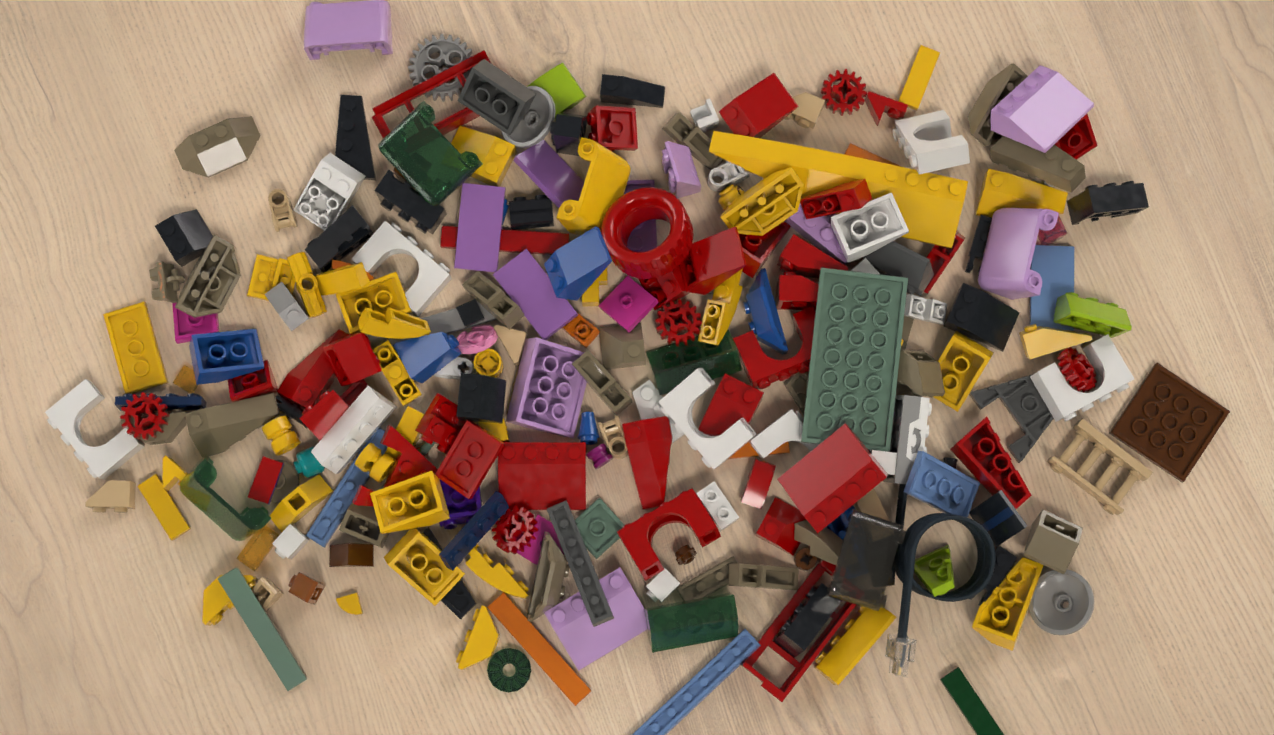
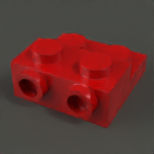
[587,106,638,152]
[415,393,466,455]

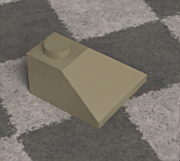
[599,323,646,370]

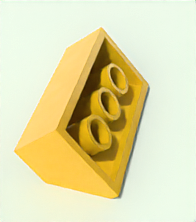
[814,600,897,685]

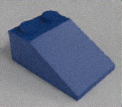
[544,227,612,301]
[189,329,264,385]

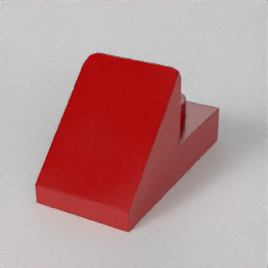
[865,91,908,126]

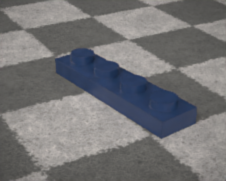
[115,393,207,411]
[439,491,509,571]

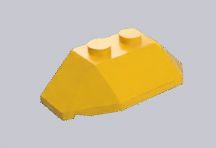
[720,167,804,236]

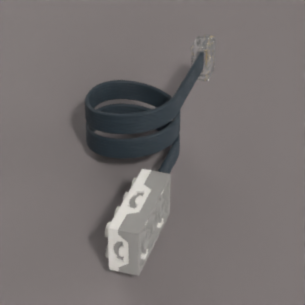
[883,395,995,677]

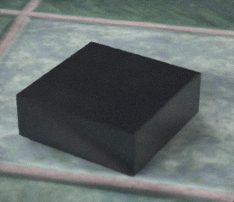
[456,299,485,328]

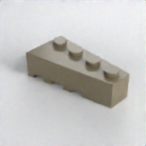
[990,136,1086,193]

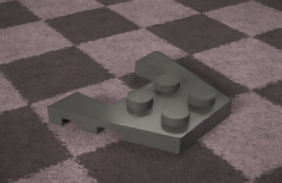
[969,375,1054,463]

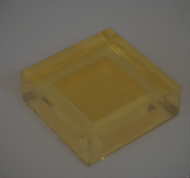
[173,365,198,393]

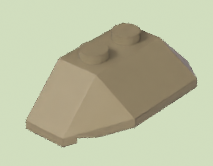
[968,64,1028,146]
[174,116,261,178]
[175,235,241,318]
[527,532,570,622]

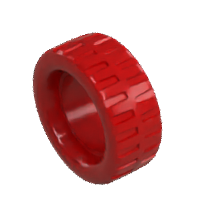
[601,187,694,279]

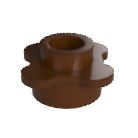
[675,545,697,565]

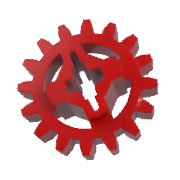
[821,69,867,116]
[655,299,702,347]
[1057,347,1097,393]
[120,392,170,440]
[492,506,539,554]

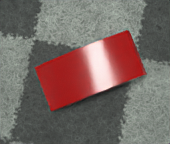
[741,458,776,509]

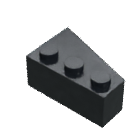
[550,113,587,156]
[374,170,447,235]
[1066,181,1149,225]
[305,205,373,272]
[773,583,843,658]

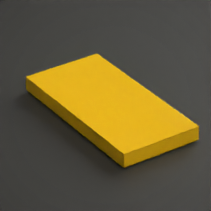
[103,302,169,394]

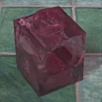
[1038,215,1067,245]

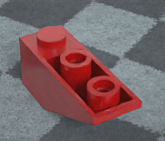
[800,179,872,219]

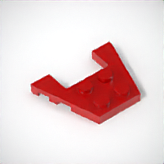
[352,425,438,507]

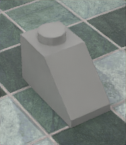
[265,282,309,331]

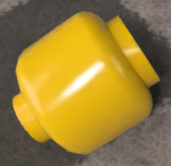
[718,184,744,211]

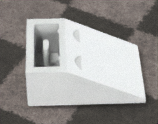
[293,153,366,231]

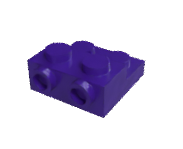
[439,480,482,529]

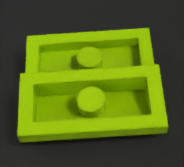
[527,63,587,118]

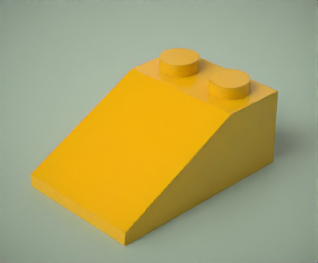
[441,126,517,187]
[335,272,411,335]
[933,331,994,412]
[370,471,450,534]
[384,528,465,606]

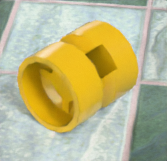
[473,349,504,378]
[262,415,301,456]
[354,443,396,483]

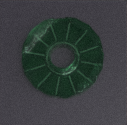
[487,648,532,693]

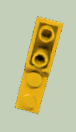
[698,269,743,345]
[465,544,529,599]

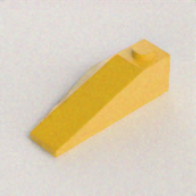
[976,169,1068,218]
[972,557,1044,651]

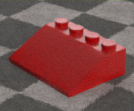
[777,423,888,533]
[498,442,586,510]

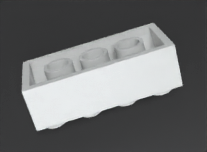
[311,386,397,474]

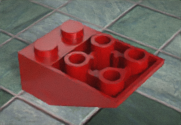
[679,227,747,295]

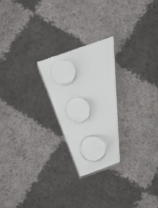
[632,379,685,443]

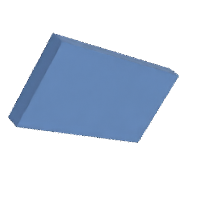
[1030,245,1074,331]
[903,451,980,518]

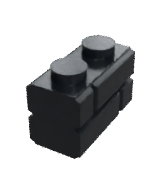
[509,195,554,230]

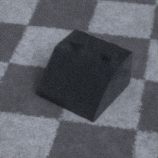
[155,209,213,267]
[457,373,506,424]

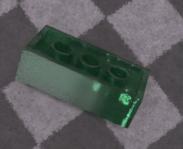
[646,329,742,395]
[644,593,738,653]

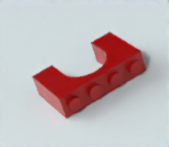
[733,306,815,389]
[617,488,721,581]

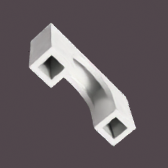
[893,110,970,174]
[352,221,452,317]
[1030,334,1134,422]
[659,367,757,469]
[45,379,145,480]
[749,409,819,459]

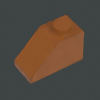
[288,572,326,605]

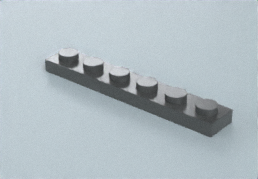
[547,500,614,627]

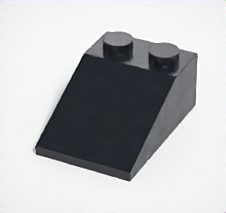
[944,283,1019,352]

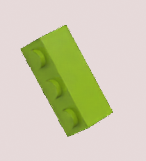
[1053,292,1132,338]

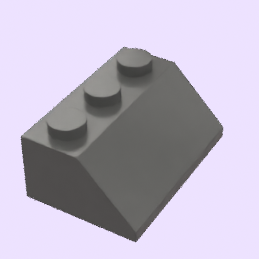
[457,59,536,136]
[863,241,934,296]

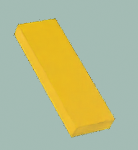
[899,45,940,111]
[137,474,191,541]

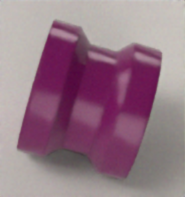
[586,443,613,469]

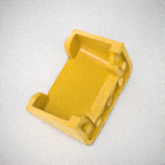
[556,137,631,235]

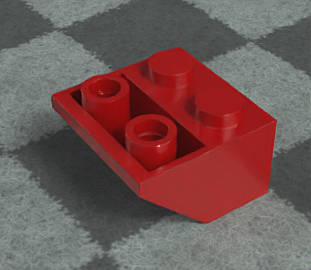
[638,266,689,311]
[323,332,382,386]
[299,390,349,440]

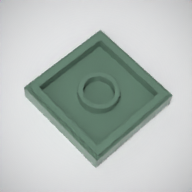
[575,497,624,559]

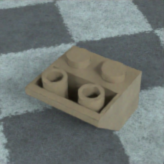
[897,350,945,397]
[339,503,389,548]
[1023,510,1083,574]

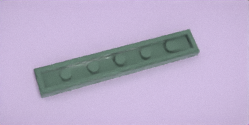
[218,567,307,691]

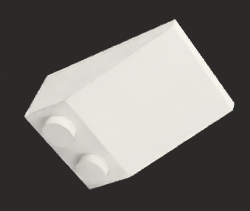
[831,193,909,263]

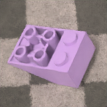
[662,141,701,199]

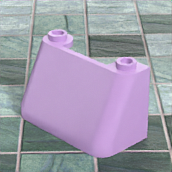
[304,0,393,60]
[978,208,1059,300]

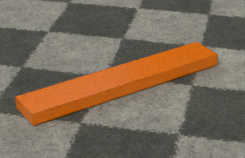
[487,592,591,706]

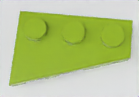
[914,545,955,597]

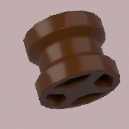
[794,548,817,571]

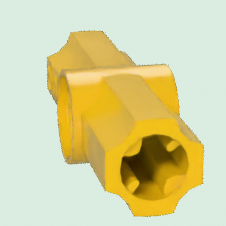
[287,252,327,318]

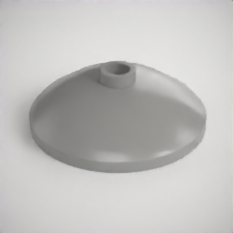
[501,86,555,148]
[1029,569,1094,635]

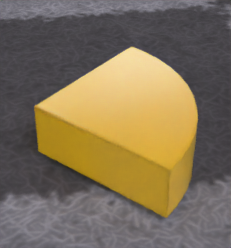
[336,593,363,615]

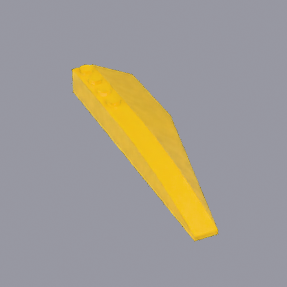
[709,131,968,248]

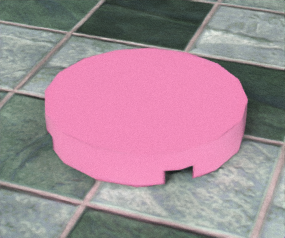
[456,324,498,355]

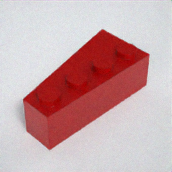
[950,416,1032,509]

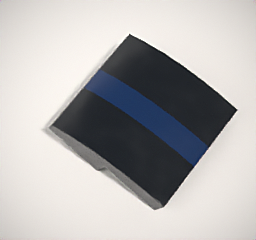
[969,490,1027,548]

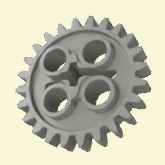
[408,34,473,102]

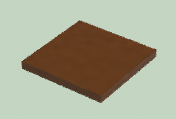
[1109,363,1230,483]

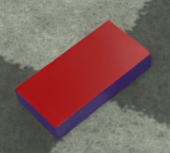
[248,456,284,505]

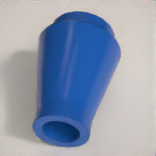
[578,412,599,445]

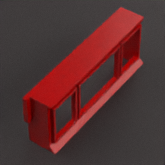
[372,50,492,158]
[741,560,865,702]

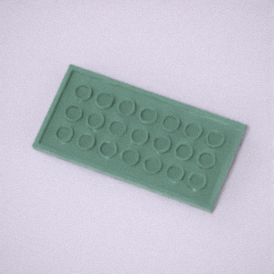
[801,268,908,452]

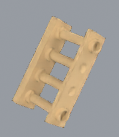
[1047,418,1153,515]

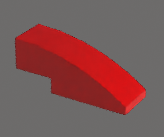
[924,231,966,294]

